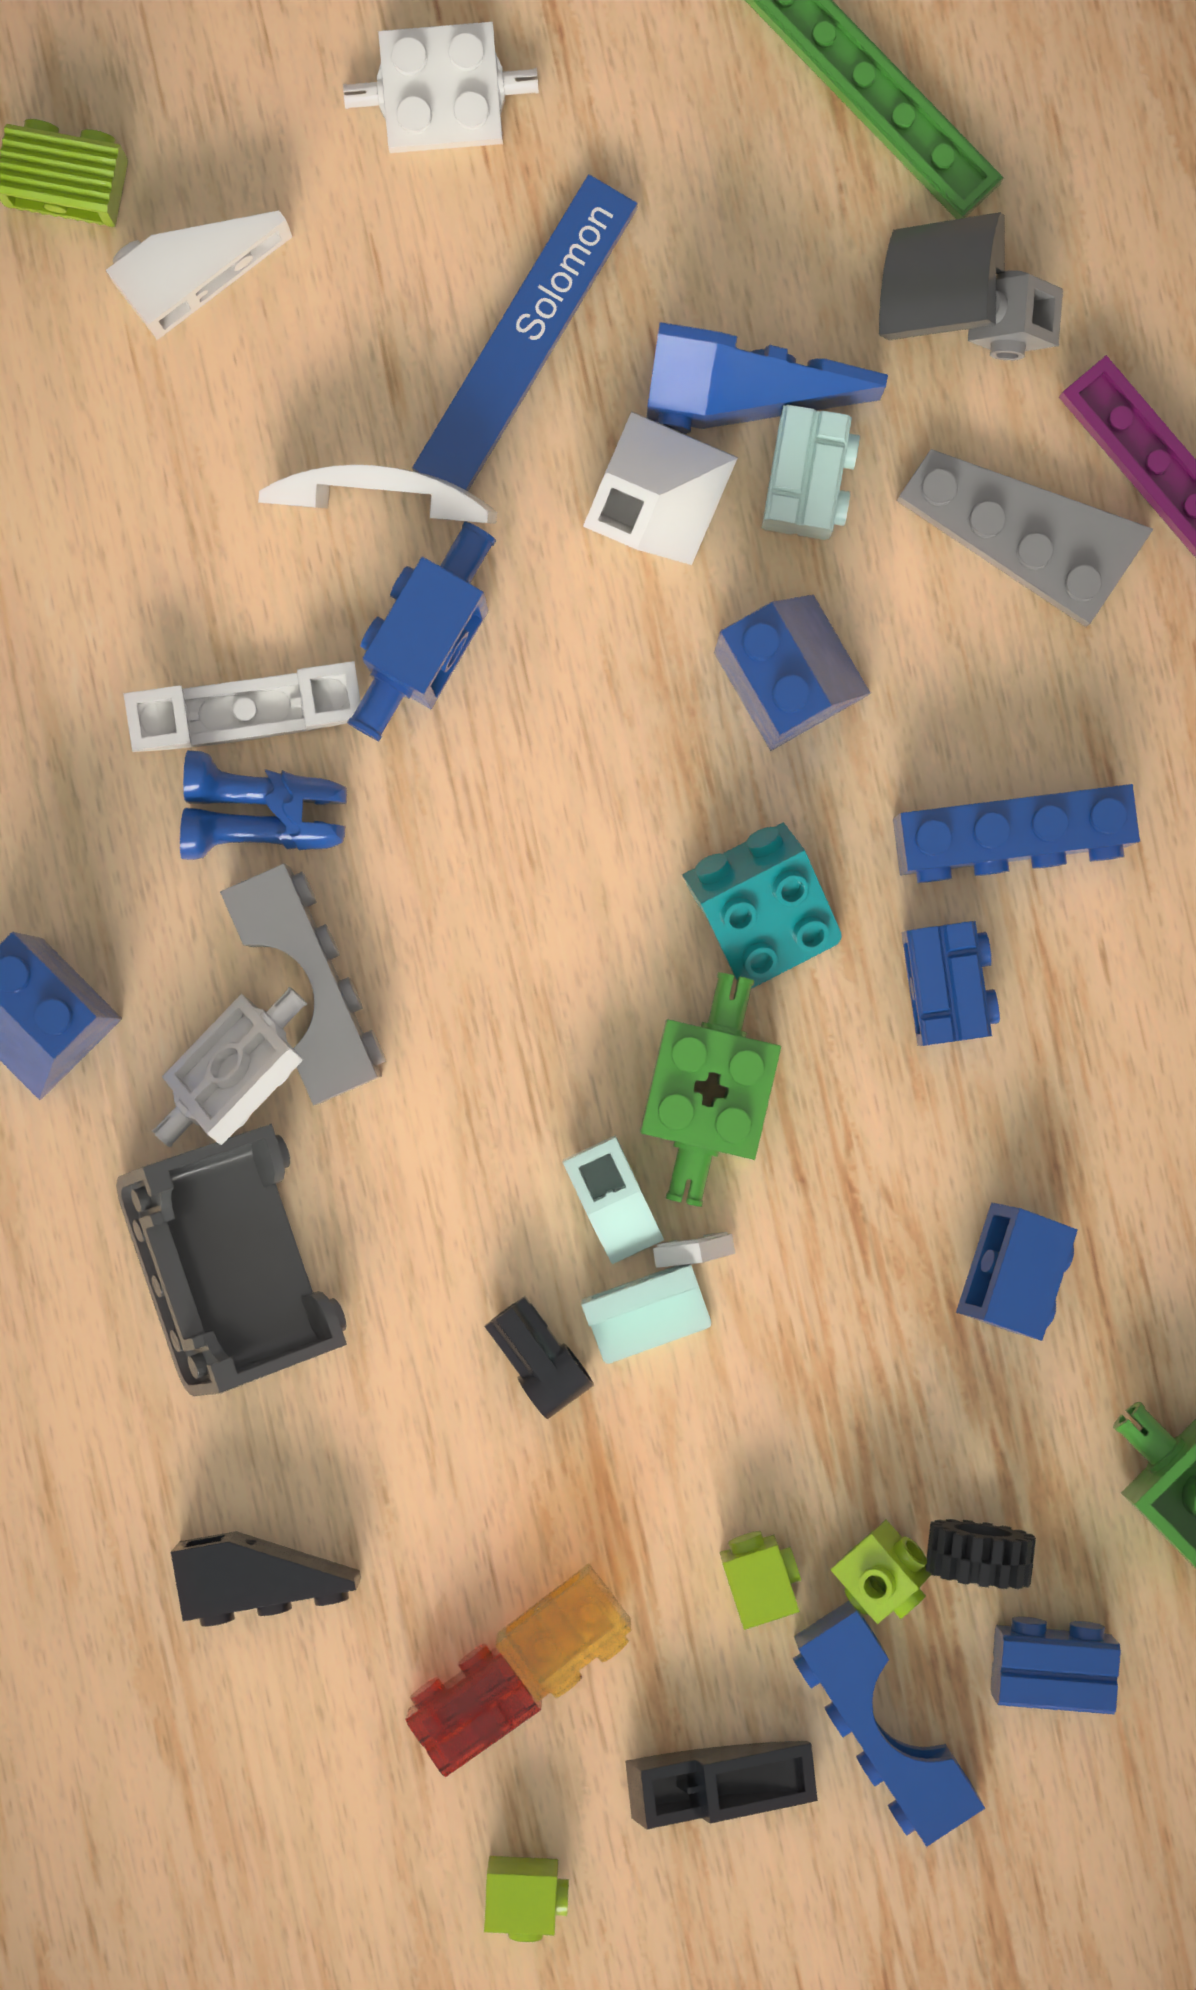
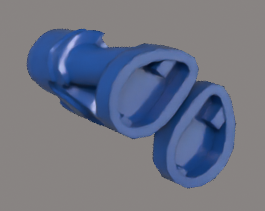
[180,750,347,860]

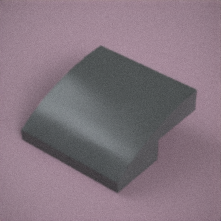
[879,212,1005,340]

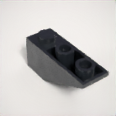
[171,1531,361,1627]

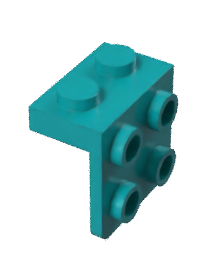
[682,822,842,989]

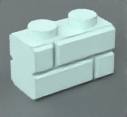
[762,405,860,540]

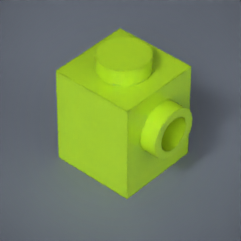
[720,1531,802,1630]
[484,1856,569,1942]

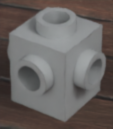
[968,270,1063,360]

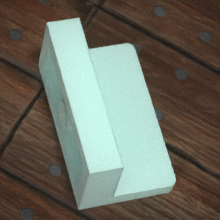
[581,1264,712,1364]

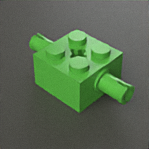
[640,972,781,1207]
[1113,1402,1196,1569]

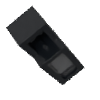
[625,1741,818,1830]

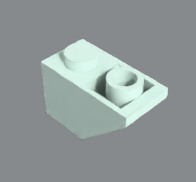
[563,1135,664,1264]

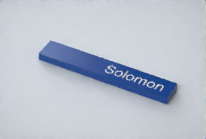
[412,174,638,491]

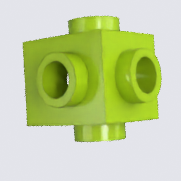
[830,1519,931,1624]

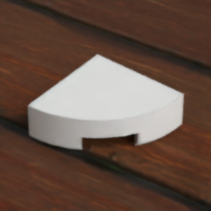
[653,1232,735,1268]

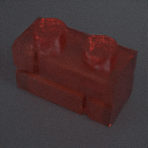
[405,1642,542,1778]

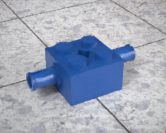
[347,521,496,742]

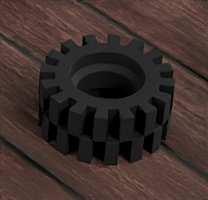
[925,1519,1036,1589]

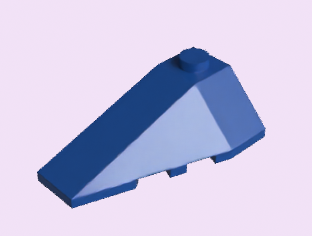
[647,322,888,434]

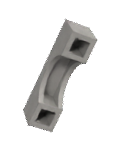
[220,864,386,1105]

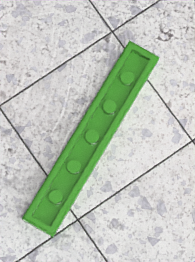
[745,0,1004,219]

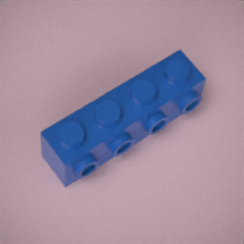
[893,784,1140,883]

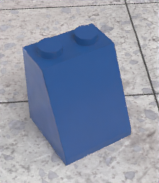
[714,594,871,751]
[0,932,122,1100]

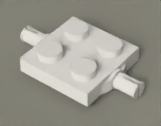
[343,22,539,153]
[152,987,307,1147]

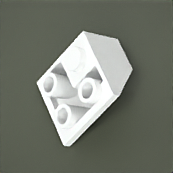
[583,411,738,565]

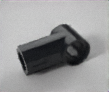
[484,1296,594,1419]

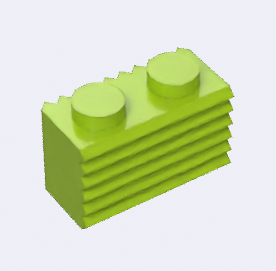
[0,119,128,227]

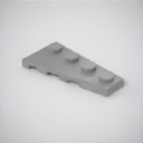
[897,449,1153,627]

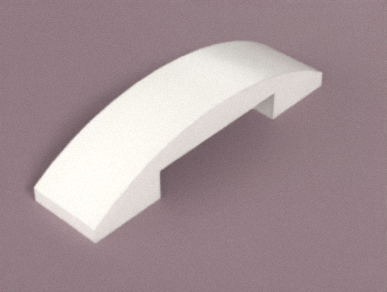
[258,465,497,524]
[123,661,361,752]

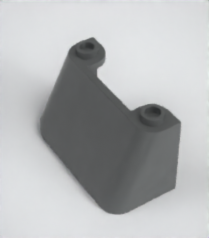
[116,1124,347,1396]

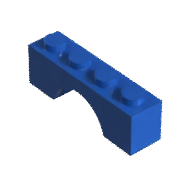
[793,1601,985,1847]

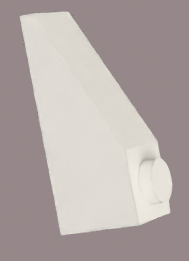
[106,210,292,340]

